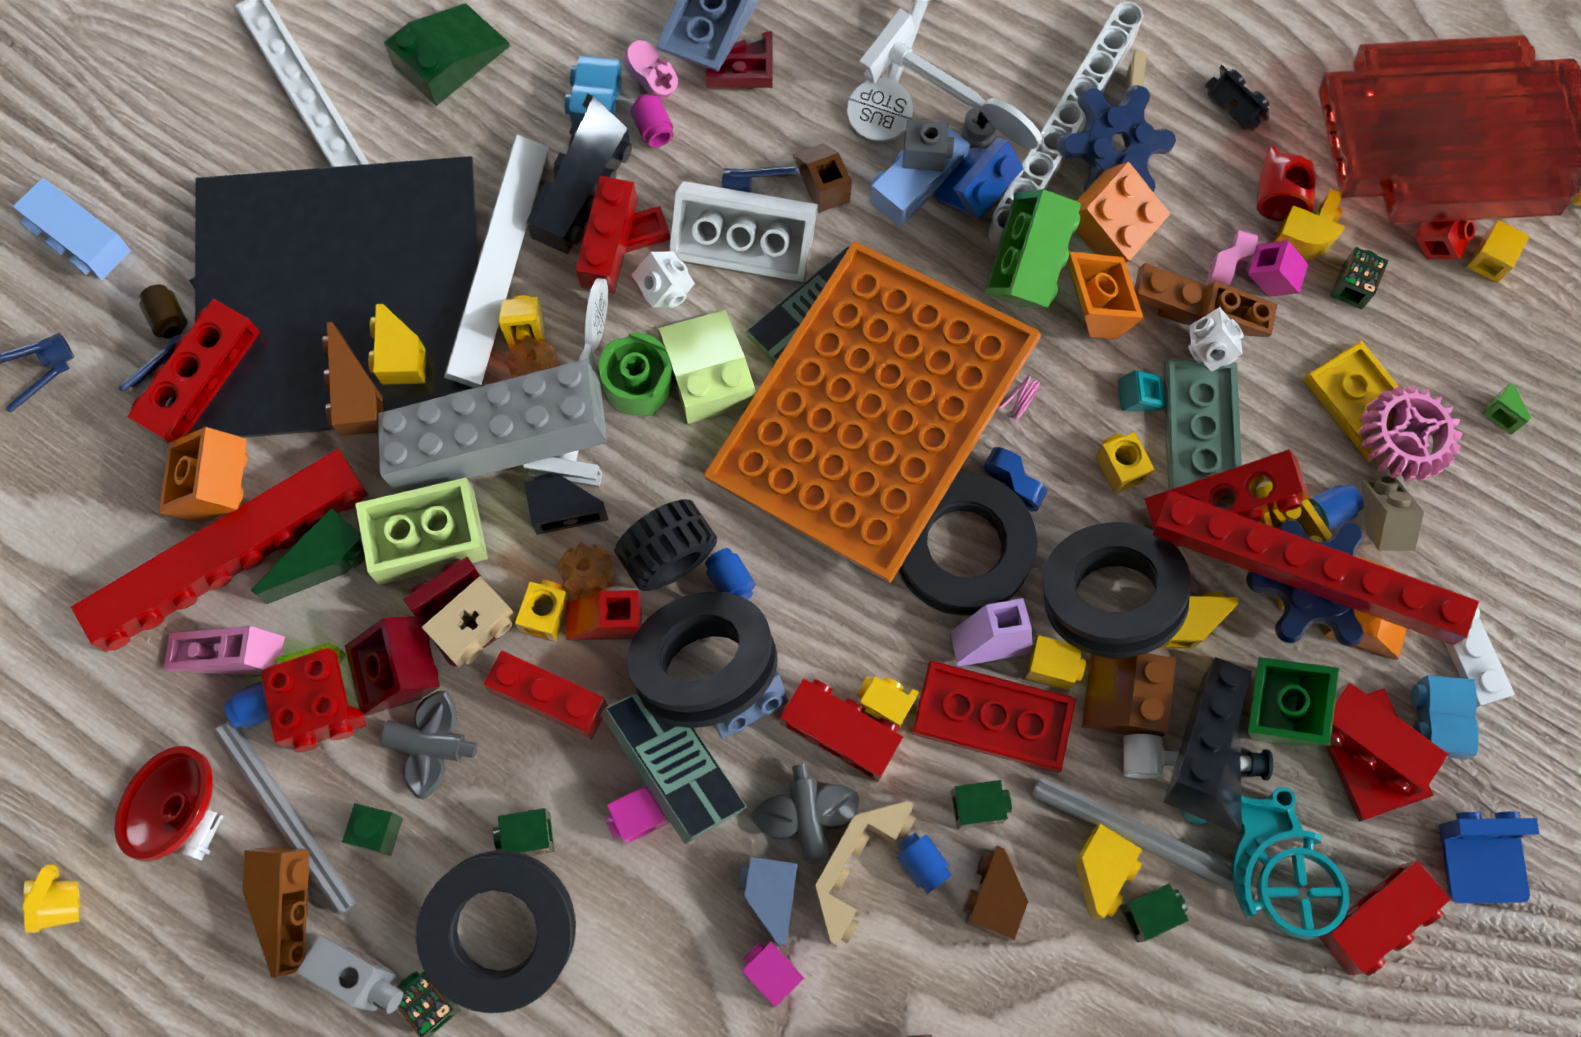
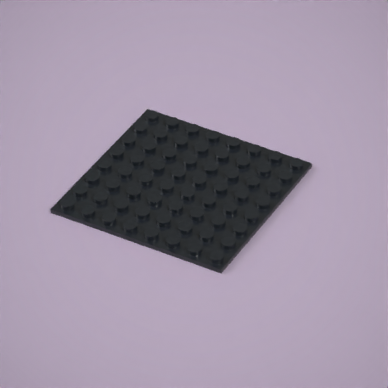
[195,156,484,438]

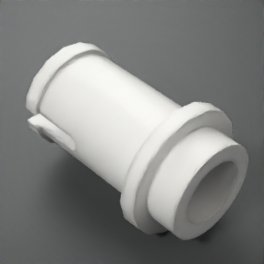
[179,810,224,861]

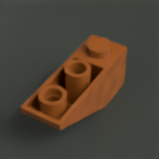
[322,322,384,436]
[242,846,310,978]

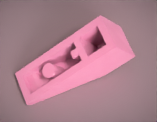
[163,626,285,676]

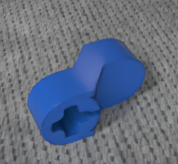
[983,447,1047,511]

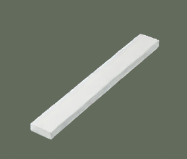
[234,0,369,167]
[444,134,549,388]

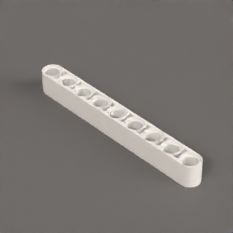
[988,2,1143,247]

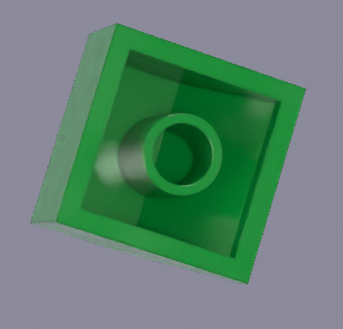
[1248,657,1340,746]

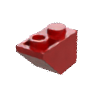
[566,590,642,640]

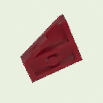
[706,31,773,88]

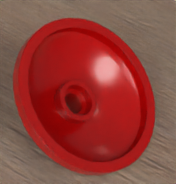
[114,746,213,862]

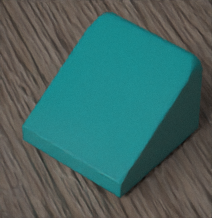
[1118,370,1165,412]

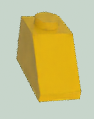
[499,295,546,354]

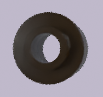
[139,284,188,339]

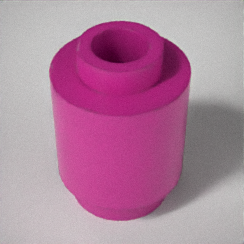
[630,95,673,148]

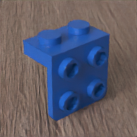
[934,137,1024,220]
[1439,811,1540,904]

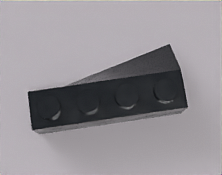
[526,93,632,254]
[1163,657,1252,834]

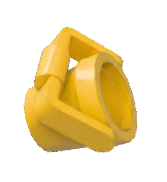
[22,864,80,934]

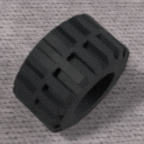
[614,499,718,591]

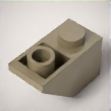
[1360,476,1424,551]

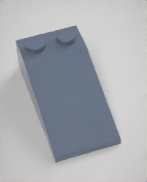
[656,0,760,72]

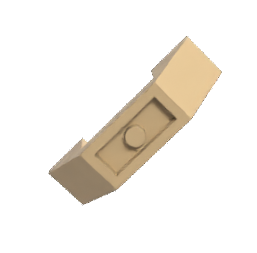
[814,801,916,947]

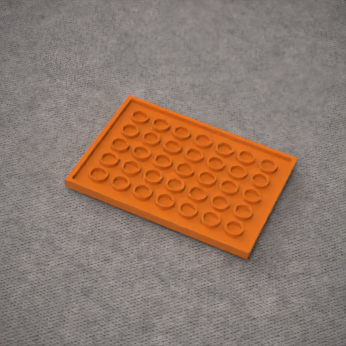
[703,241,1041,583]

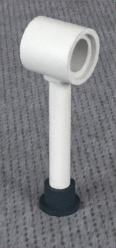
[1123,734,1273,780]

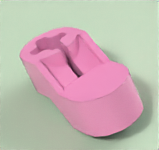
[624,40,678,100]
[1206,230,1258,286]

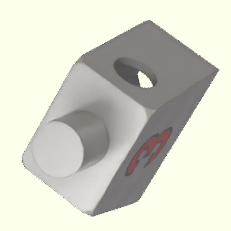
[297,935,403,1014]

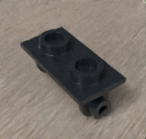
[1205,65,1270,131]

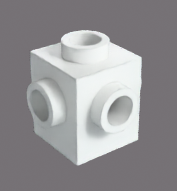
[631,252,695,308]
[1188,307,1244,372]

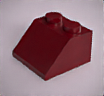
[345,616,440,716]

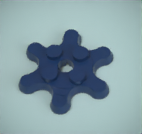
[1057,85,1176,192]
[1246,519,1364,647]

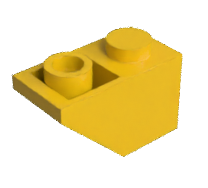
[368,304,426,385]
[1159,591,1238,649]
[1075,824,1143,921]

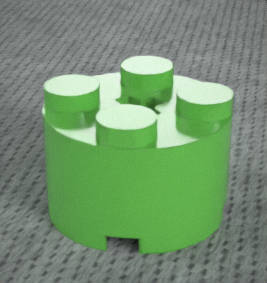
[598,333,674,417]

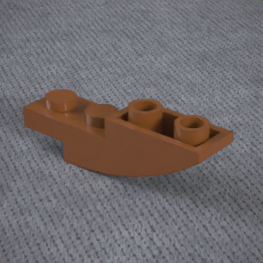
[1134,263,1277,337]

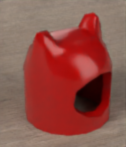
[1256,146,1317,221]

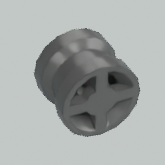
[962,108,997,149]

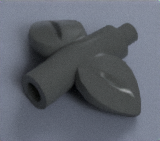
[381,690,478,800]
[751,763,859,861]

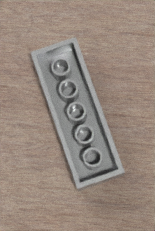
[378,359,608,493]

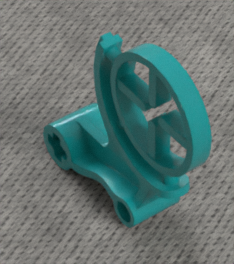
[1180,787,1349,939]

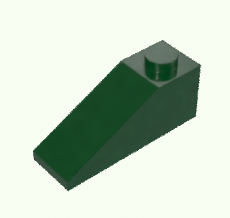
[251,508,365,604]

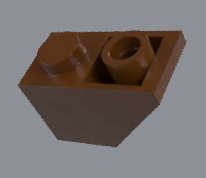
[793,143,852,213]
[962,845,1028,942]

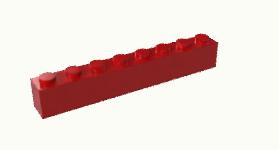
[71,449,369,652]
[1152,490,1479,645]

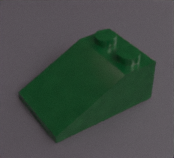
[384,3,510,106]

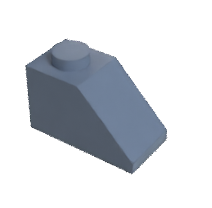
[738,857,798,947]

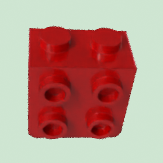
[261,648,366,753]

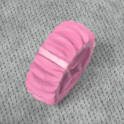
[1358,385,1463,482]

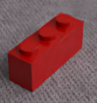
[576,176,638,294]
[483,650,609,740]
[780,678,903,782]
[1330,682,1449,796]
[1318,861,1451,976]

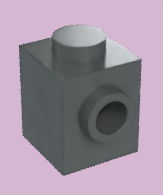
[902,120,954,172]

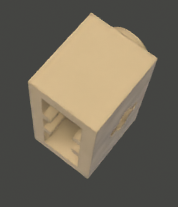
[422,576,516,668]

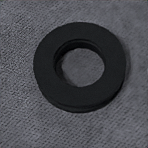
[898,473,1037,615]
[1043,522,1191,658]
[627,592,778,728]
[416,850,576,1013]

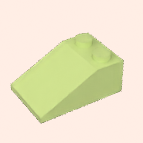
[659,310,755,424]

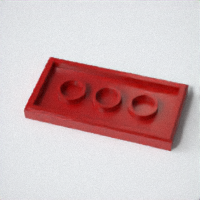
[912,660,1077,773]

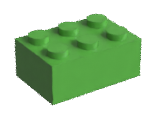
[984,189,1081,308]

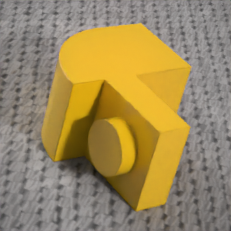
[1274,188,1345,260]

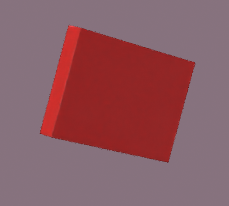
[1326,688,1434,822]

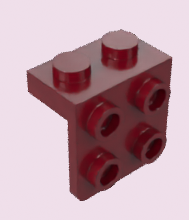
[403,556,513,667]

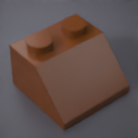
[1082,653,1176,737]

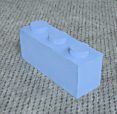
[870,120,970,227]
[13,178,131,280]

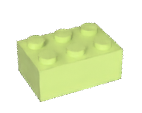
[355,477,488,585]

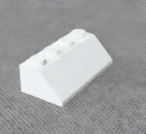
[669,181,818,282]

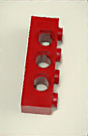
[127,298,260,443]
[1144,449,1310,547]

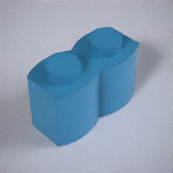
[564,56,622,125]
[1411,675,1479,760]

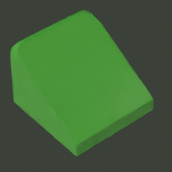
[1482,383,1531,435]

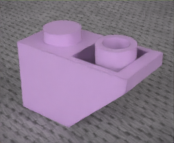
[950,598,1032,667]

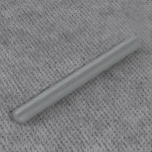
[214,721,356,915]
[1032,778,1253,892]

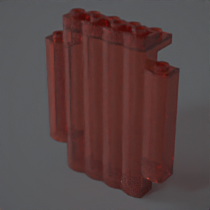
[1318,35,1581,224]

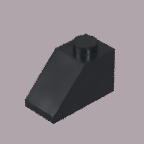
[524,474,609,535]

